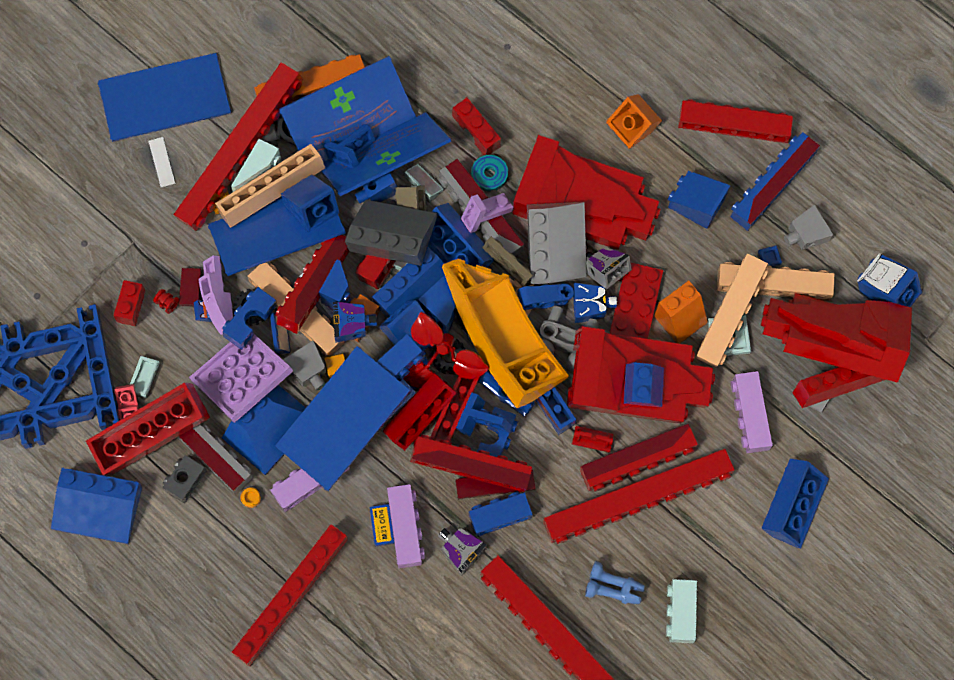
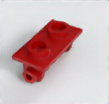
[572,426,614,453]

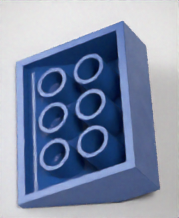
[51,468,142,544]

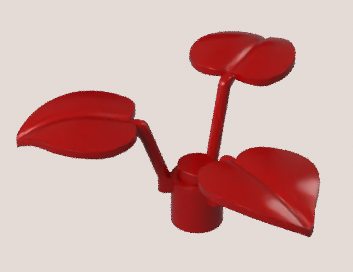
[403,312,489,388]

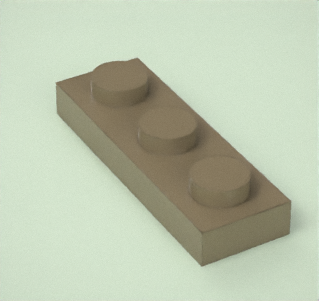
[483,236,533,287]

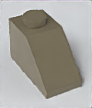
[395,185,426,211]

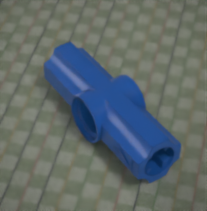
[479,369,535,417]

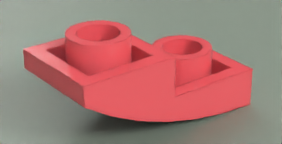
[114,384,139,420]

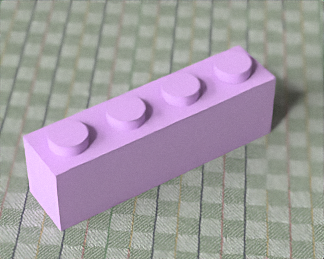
[731,371,773,453]
[271,467,350,513]
[387,484,425,569]

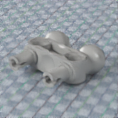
[538,306,599,374]

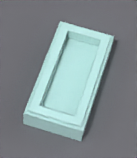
[130,356,160,398]

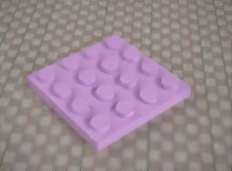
[189,333,293,423]

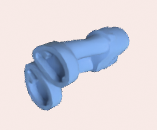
[585,561,645,604]

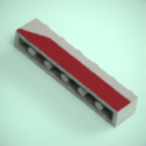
[438,159,524,256]
[178,423,252,495]

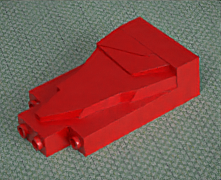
[512,135,661,250]
[760,293,912,383]
[566,326,715,424]

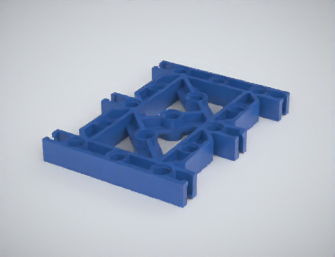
[0,304,120,449]

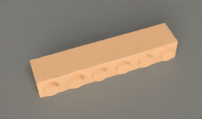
[215,144,325,228]
[695,253,768,368]
[717,262,834,301]
[248,263,345,357]

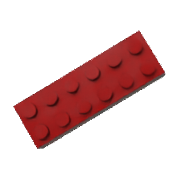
[86,382,210,476]

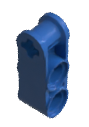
[517,284,574,310]

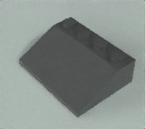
[345,200,437,266]

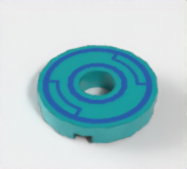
[471,155,508,191]

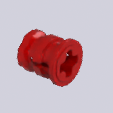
[153,289,179,314]

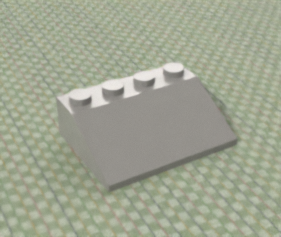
[527,202,587,284]

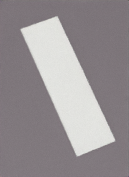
[149,137,175,187]

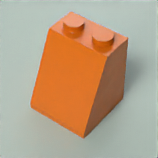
[654,281,708,344]

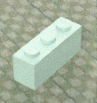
[666,579,697,643]

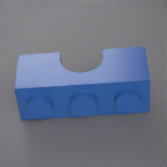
[222,287,277,350]
[477,407,518,457]

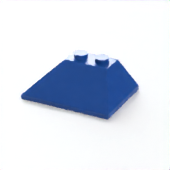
[222,385,306,475]

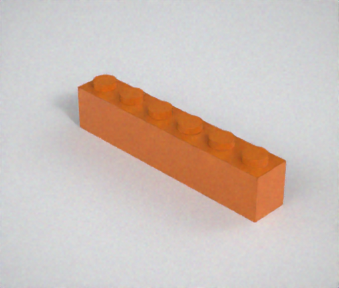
[254,54,364,104]

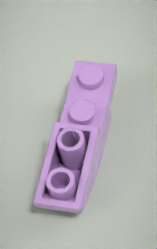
[198,255,233,335]

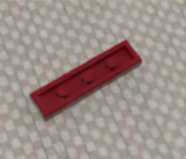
[455,470,536,500]

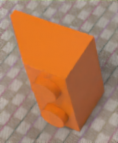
[606,94,662,149]

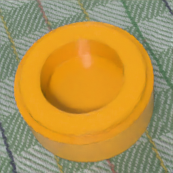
[241,487,261,508]

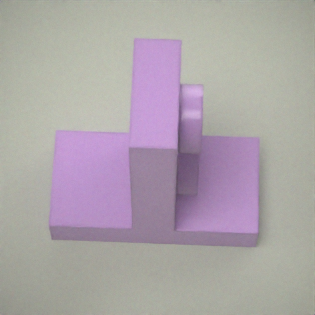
[461,193,514,233]

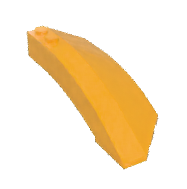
[442,259,569,408]

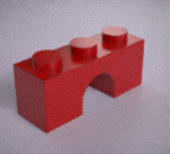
[452,98,501,155]

